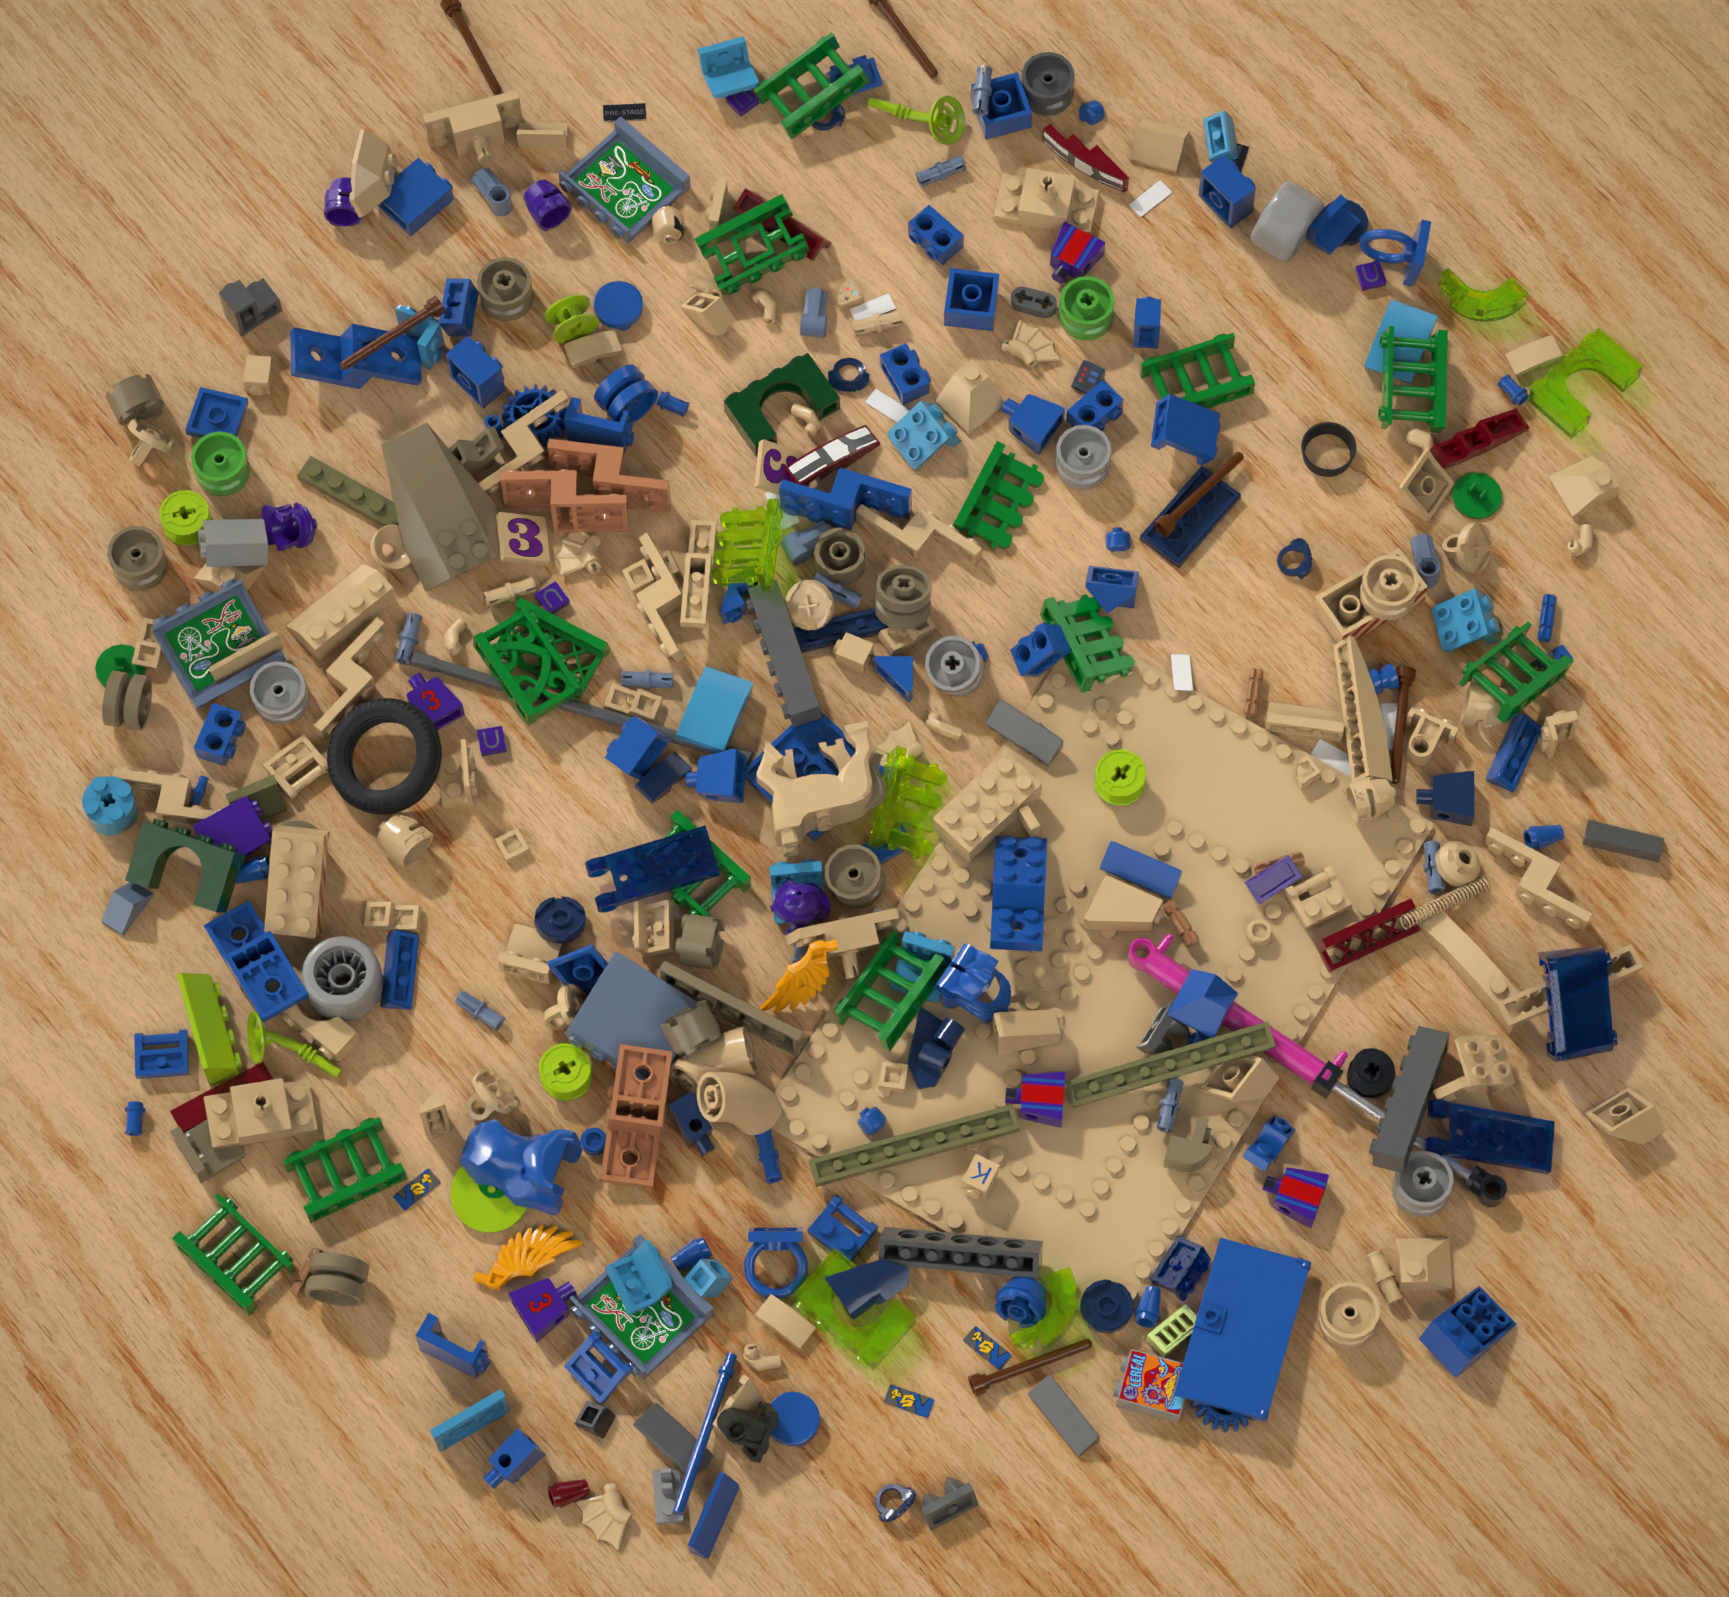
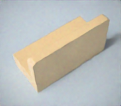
[517,122,568,149]

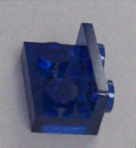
[1150,1236,1211,1302]

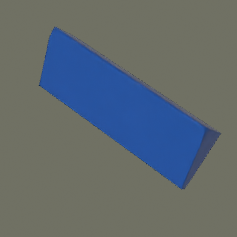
[1485,714,1542,792]
[1100,841,1182,899]
[380,930,419,1010]
[688,1472,739,1559]

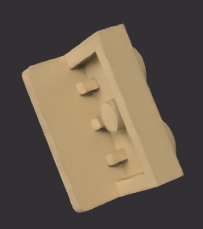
[705,177,742,231]
[1538,710,1579,759]
[632,900,674,957]

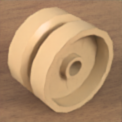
[1360,555,1419,620]
[1318,1281,1380,1349]

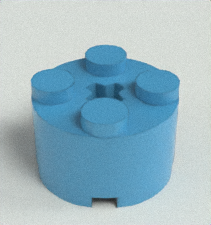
[82,776,138,835]

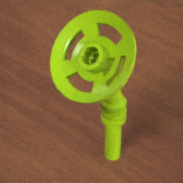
[867,96,965,145]
[247,1012,342,1078]

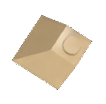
[935,360,1005,436]
[1548,456,1620,519]
[194,563,264,593]
[1200,1055,1279,1102]
[1585,1087,1664,1144]
[1395,1237,1452,1291]

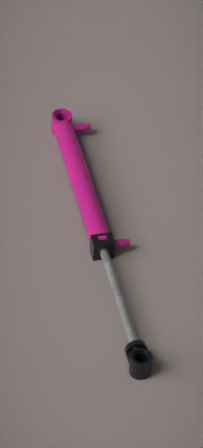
[1128,933,1507,1207]

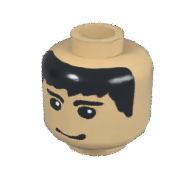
[652,206,685,244]

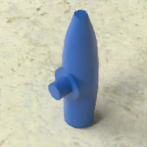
[190,776,209,808]

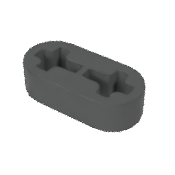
[1011,287,1057,318]

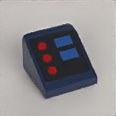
[1071,360,1105,394]

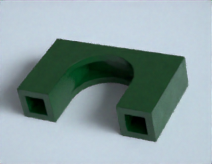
[724,353,840,457]
[125,818,245,913]

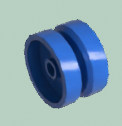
[594,364,658,423]

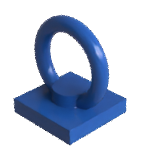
[1359,220,1431,287]
[744,1227,808,1299]

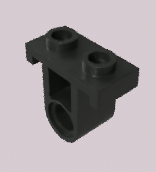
[717,1401,778,1463]

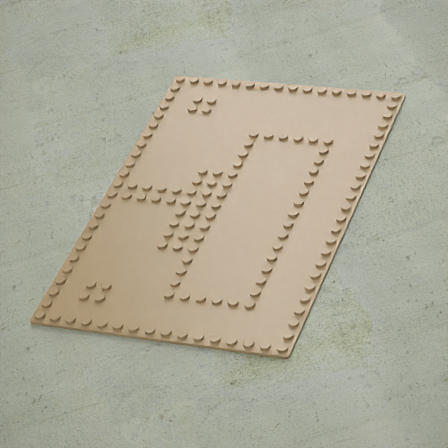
[771,636,1433,1333]

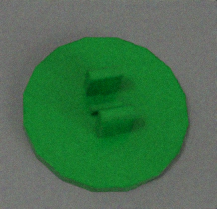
[1452,473,1502,519]
[95,644,146,688]

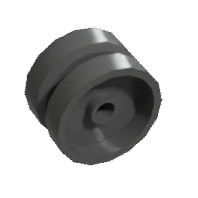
[1021,52,1075,116]

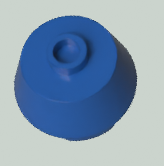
[995,1276,1046,1328]

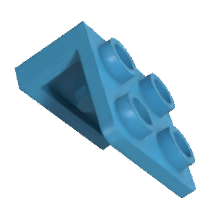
[697,36,759,98]
[395,305,445,370]
[887,401,962,469]
[1432,589,1501,653]
[769,859,824,925]
[890,931,955,1003]
[605,1240,672,1315]

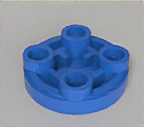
[593,281,643,331]
[770,1392,820,1446]

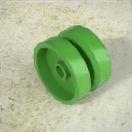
[1059,276,1115,341]
[191,431,250,496]

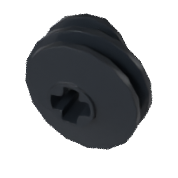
[1347,1048,1396,1099]

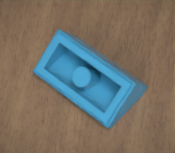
[1203,111,1239,162]

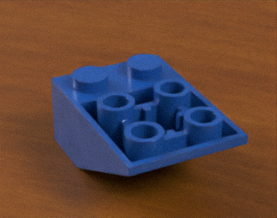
[1419,1286,1517,1377]

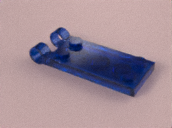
[585,825,720,913]
[1424,1099,1555,1175]

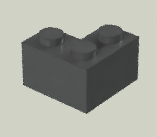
[219,278,282,336]

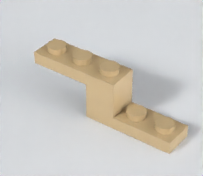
[478,389,571,495]
[856,504,982,566]
[680,520,717,628]
[636,533,686,663]
[314,617,387,741]
[112,767,221,827]
[1484,827,1592,931]

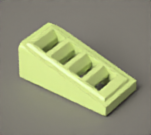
[1146,1304,1197,1358]

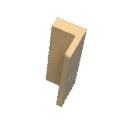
[1265,702,1345,742]

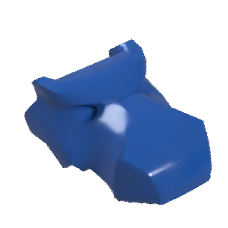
[460,1119,582,1215]

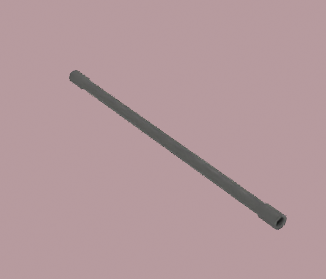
[411,651,753,766]

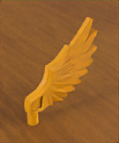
[759,939,839,1014]
[473,1224,583,1290]

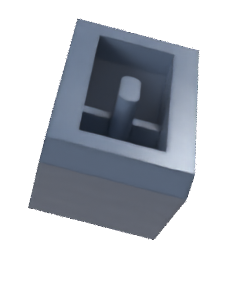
[102,882,154,936]

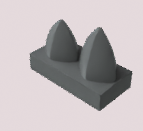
[1137,1002,1190,1054]
[921,1477,978,1531]

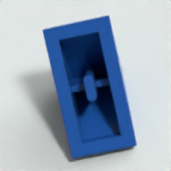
[873,656,913,703]

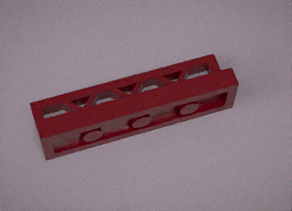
[733,188,832,261]
[1315,898,1420,973]

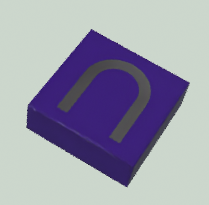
[725,90,759,117]
[1355,261,1386,291]
[535,581,570,614]
[477,726,507,757]

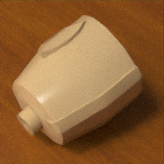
[1460,681,1509,728]
[1345,777,1396,823]
[377,814,434,868]

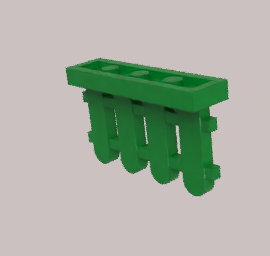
[953,441,1044,550]
[1040,594,1135,693]

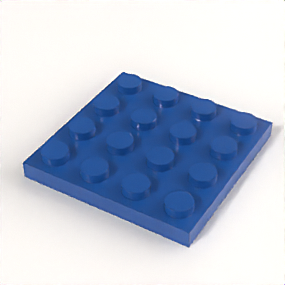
[745,712,886,842]

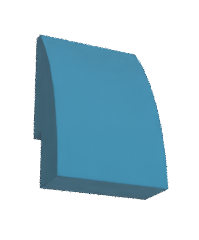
[1364,299,1438,385]
[676,666,753,752]

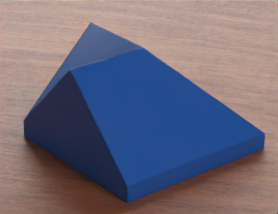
[1085,566,1139,614]
[547,944,608,994]
[1167,969,1238,1038]

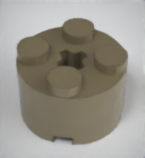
[106,374,164,430]
[814,528,865,586]
[675,914,725,970]
[659,1000,722,1056]

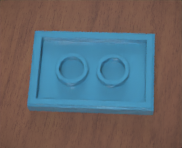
[430,1389,510,1452]

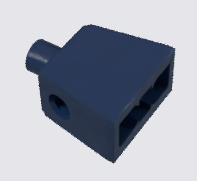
[1416,771,1475,826]
[667,1092,716,1157]

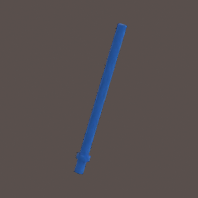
[673,1353,737,1516]

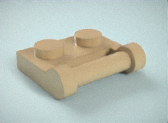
[263,734,329,801]
[1284,866,1352,930]

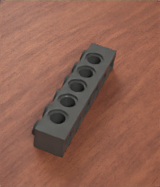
[879,1227,1043,1278]

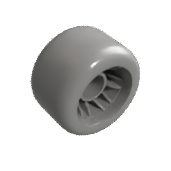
[1250,181,1324,263]
[302,936,383,1021]

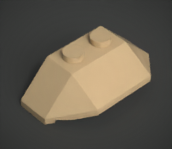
[349,129,398,218]

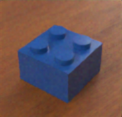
[971,72,1032,140]
[1198,155,1256,228]
[944,268,999,331]
[446,336,505,408]
[605,715,672,780]

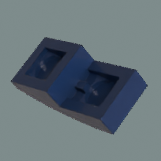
[635,751,692,804]

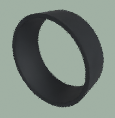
[1301,422,1356,477]

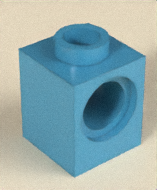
[685,1259,733,1297]

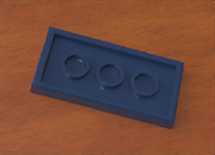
[1139,466,1241,568]

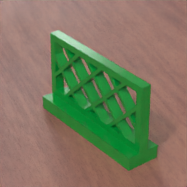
[497,597,611,699]

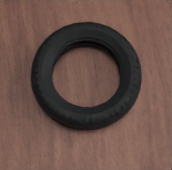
[327,698,442,815]

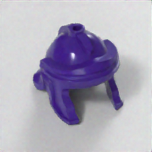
[261,502,317,551]
[770,880,831,934]

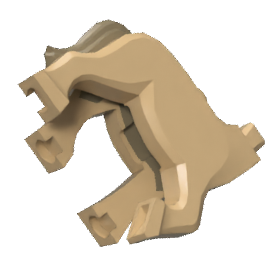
[757,721,887,857]

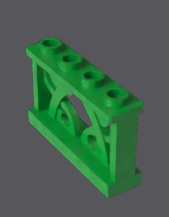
[473,608,581,726]

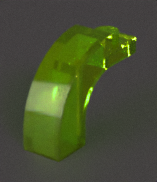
[1439,268,1528,322]
[1010,1267,1078,1350]

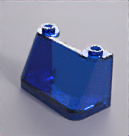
[1538,946,1618,1062]

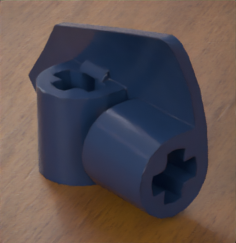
[907,1007,965,1089]
[825,1259,909,1320]

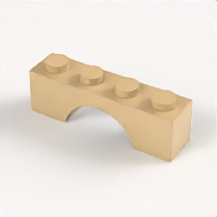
[266,982,360,1063]

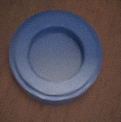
[580,1128,606,1156]

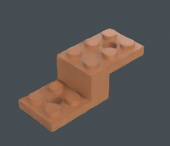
[547,439,671,512]
[501,469,629,532]
[600,1044,672,1189]

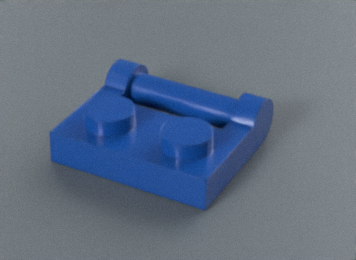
[134,1029,189,1079]
[807,1195,879,1265]
[564,1331,633,1404]

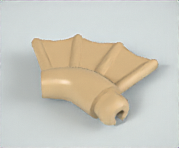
[1001,320,1060,367]
[556,532,601,576]
[876,721,924,780]
[576,1483,633,1550]

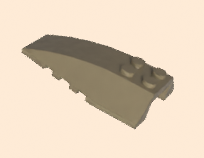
[381,423,500,592]

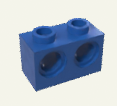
[908,205,964,265]
[439,278,479,336]
[1133,297,1161,349]
[880,343,931,405]
[1066,380,1124,431]
[1010,623,1071,677]
[193,703,246,766]

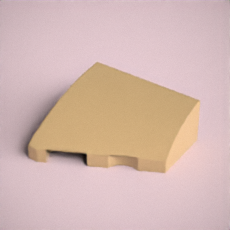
[713,1375,764,1444]

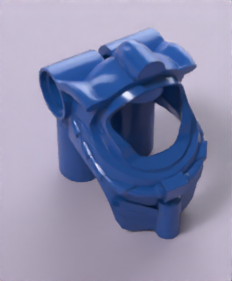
[935,943,1011,1024]

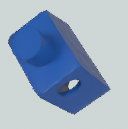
[1002,394,1065,455]
[685,749,747,803]
[483,1429,546,1489]

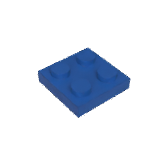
[185,387,249,438]

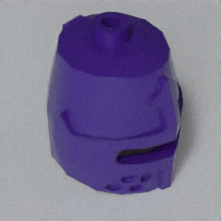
[323,177,362,227]
[523,179,572,231]

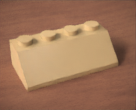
[286,564,396,662]

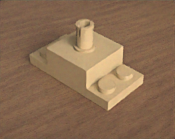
[423,90,523,164]
[994,168,1099,234]
[785,908,899,980]
[204,1078,317,1150]

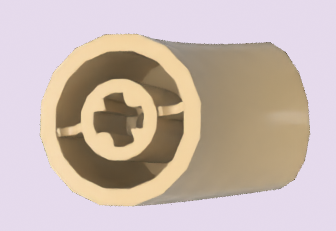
[669,1026,757,1100]
[697,1072,781,1135]

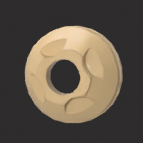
[370,524,411,571]
[1435,841,1480,887]

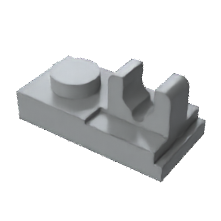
[653,1468,684,1525]

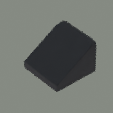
[574,1401,615,1438]

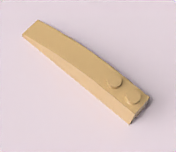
[1334,636,1393,782]
[1413,904,1530,1035]
[1496,944,1644,1027]

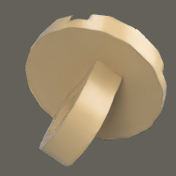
[127,417,175,467]
[1442,522,1492,573]
[785,580,834,631]
[544,983,587,1030]
[466,1069,518,1120]

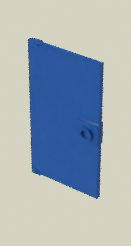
[1174,1238,1312,1421]

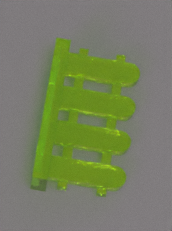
[711,498,783,591]
[868,746,947,859]

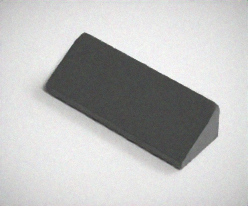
[985,699,1063,766]
[1582,820,1664,863]
[1028,1374,1100,1457]
[633,1403,714,1476]

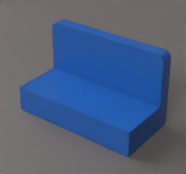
[1307,194,1361,255]

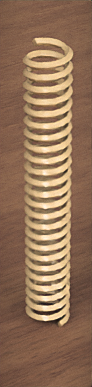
[1400,876,1490,929]

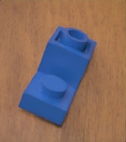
[720,568,758,625]
[1243,1115,1296,1172]

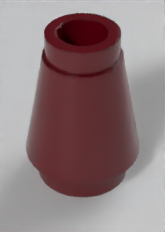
[548,1479,590,1508]

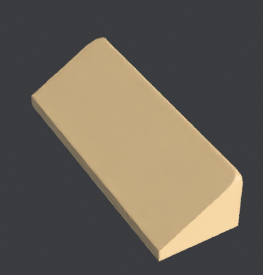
[209,631,284,684]
[419,1088,452,1139]

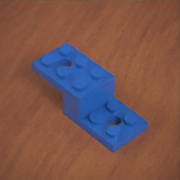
[290,324,422,389]
[779,468,912,531]
[990,836,1047,952]
[204,900,309,1023]

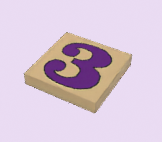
[754,439,805,495]
[496,512,550,566]

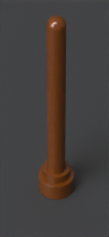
[440,0,501,94]
[868,0,938,78]
[340,296,446,370]
[1154,452,1244,537]
[1391,666,1416,784]
[968,1339,1092,1397]

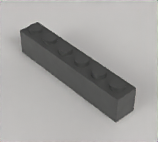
[745,579,822,727]
[1369,1026,1449,1174]

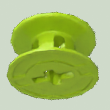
[544,295,599,344]
[159,490,212,546]
[1094,749,1147,806]
[539,1043,592,1101]

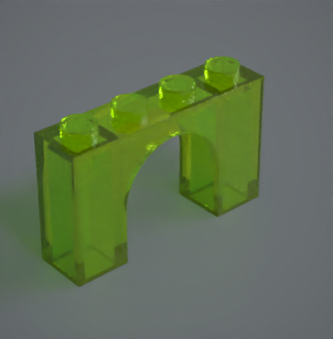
[1528,328,1643,439]
[793,1248,916,1370]

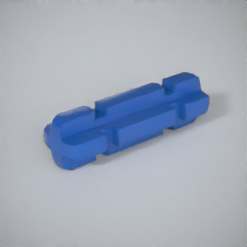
[1537,594,1557,643]

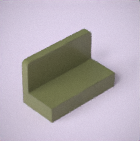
[226,775,287,821]

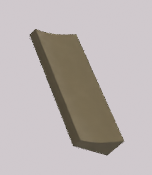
[659,961,811,1057]

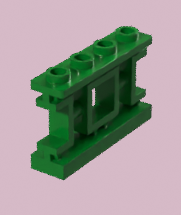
[694,194,811,295]

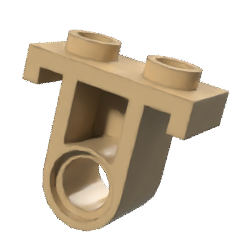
[1406,707,1458,767]

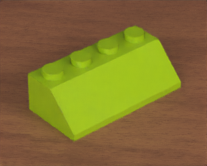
[176,973,243,1086]

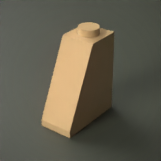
[1083,875,1165,931]
[993,1009,1064,1055]

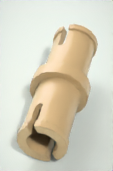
[852,310,903,336]
[483,577,536,608]
[1366,1250,1403,1306]

